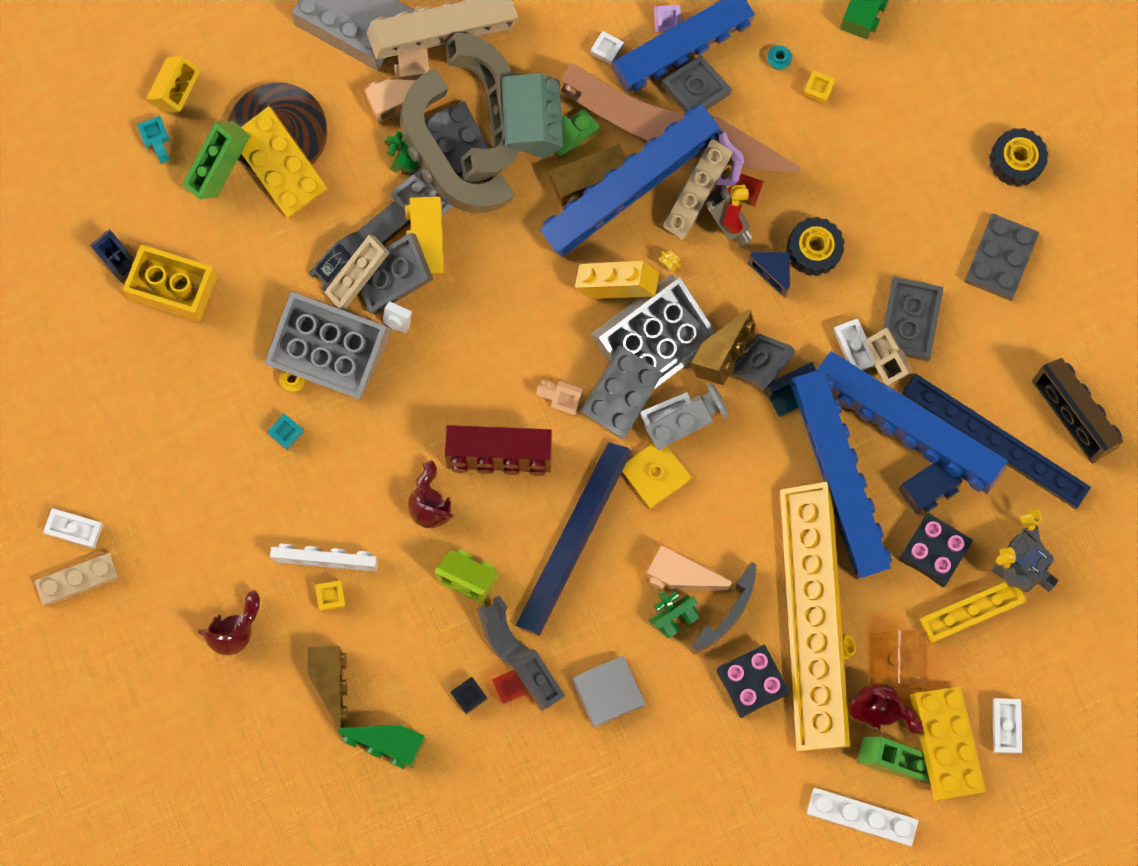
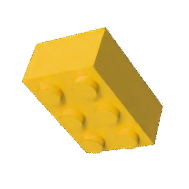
[122,245,217,323]

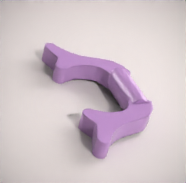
[716,132,744,186]

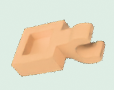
[536,379,584,415]

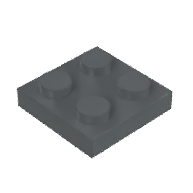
[662,55,732,113]
[731,333,796,390]

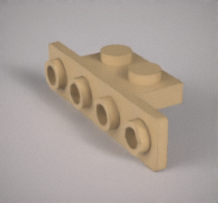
[663,139,733,239]

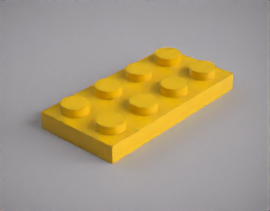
[241,106,329,218]
[910,686,986,801]

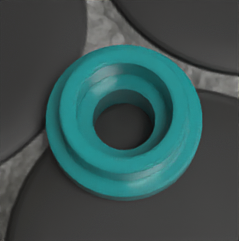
[767,46,792,70]

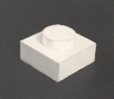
[590,31,624,66]
[383,301,412,333]

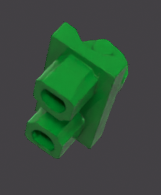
[384,131,419,174]
[648,591,700,638]

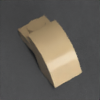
[865,328,912,386]

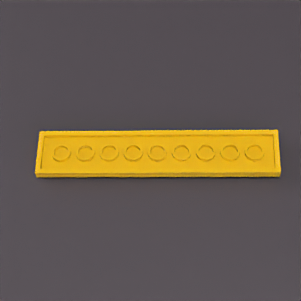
[780,482,850,752]

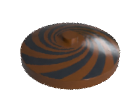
[228,83,328,175]

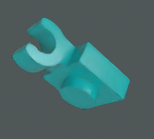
[137,116,170,164]

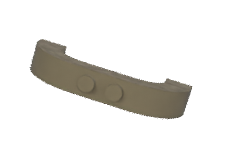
[445,32,520,182]
[400,68,515,213]

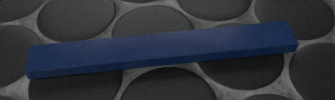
[901,373,1091,510]
[515,442,632,636]

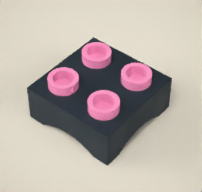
[899,513,973,588]
[716,644,790,718]

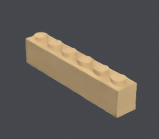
[367,0,519,60]

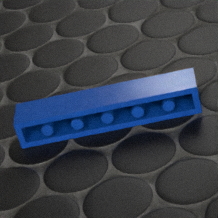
[611,0,755,93]

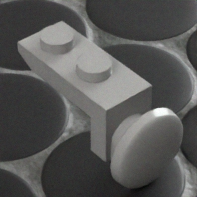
[646,383,728,450]

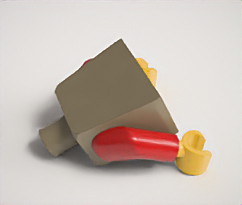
[706,168,752,246]

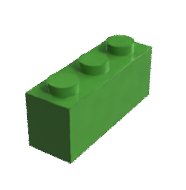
[182,121,250,200]

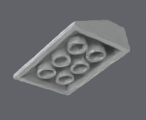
[291,0,415,71]
[590,275,716,389]
[264,291,392,400]

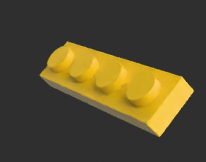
[918,582,1027,644]

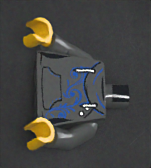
[991,509,1059,592]

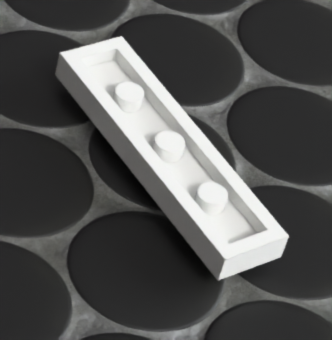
[270,544,378,572]
[806,788,919,847]

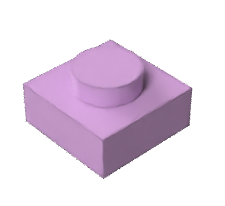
[654,5,681,32]

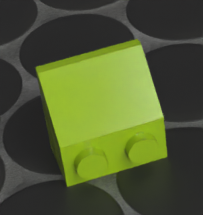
[435,549,499,605]

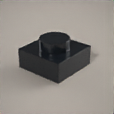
[450,677,488,715]

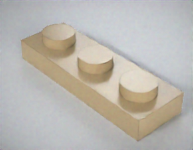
[324,235,390,310]
[35,553,120,607]

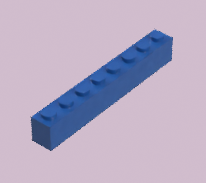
[539,104,723,258]
[816,351,1008,495]
[790,368,892,579]

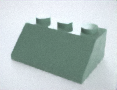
[502,73,563,159]

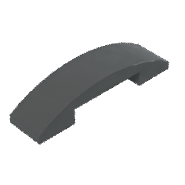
[690,562,756,654]

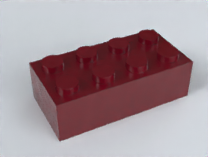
[445,425,552,476]

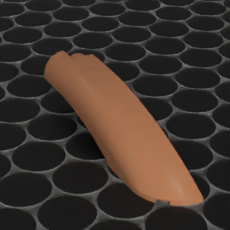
[560,63,801,172]

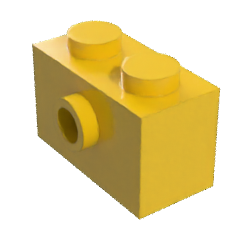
[146,56,201,113]

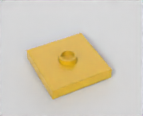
[621,443,692,510]

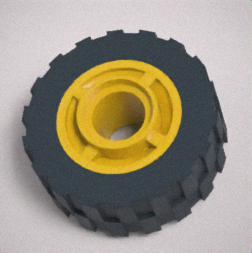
[989,128,1049,187]
[786,217,845,276]

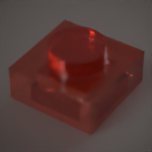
[735,174,764,207]
[492,670,527,705]

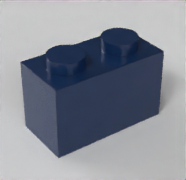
[898,463,963,515]

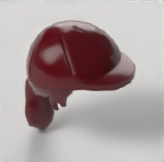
[408,460,454,529]
[198,590,260,655]
[848,683,924,734]

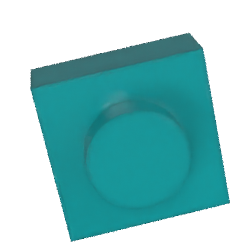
[267,413,304,451]

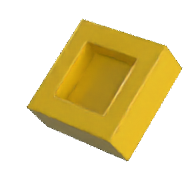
[803,70,836,104]
[315,580,346,612]

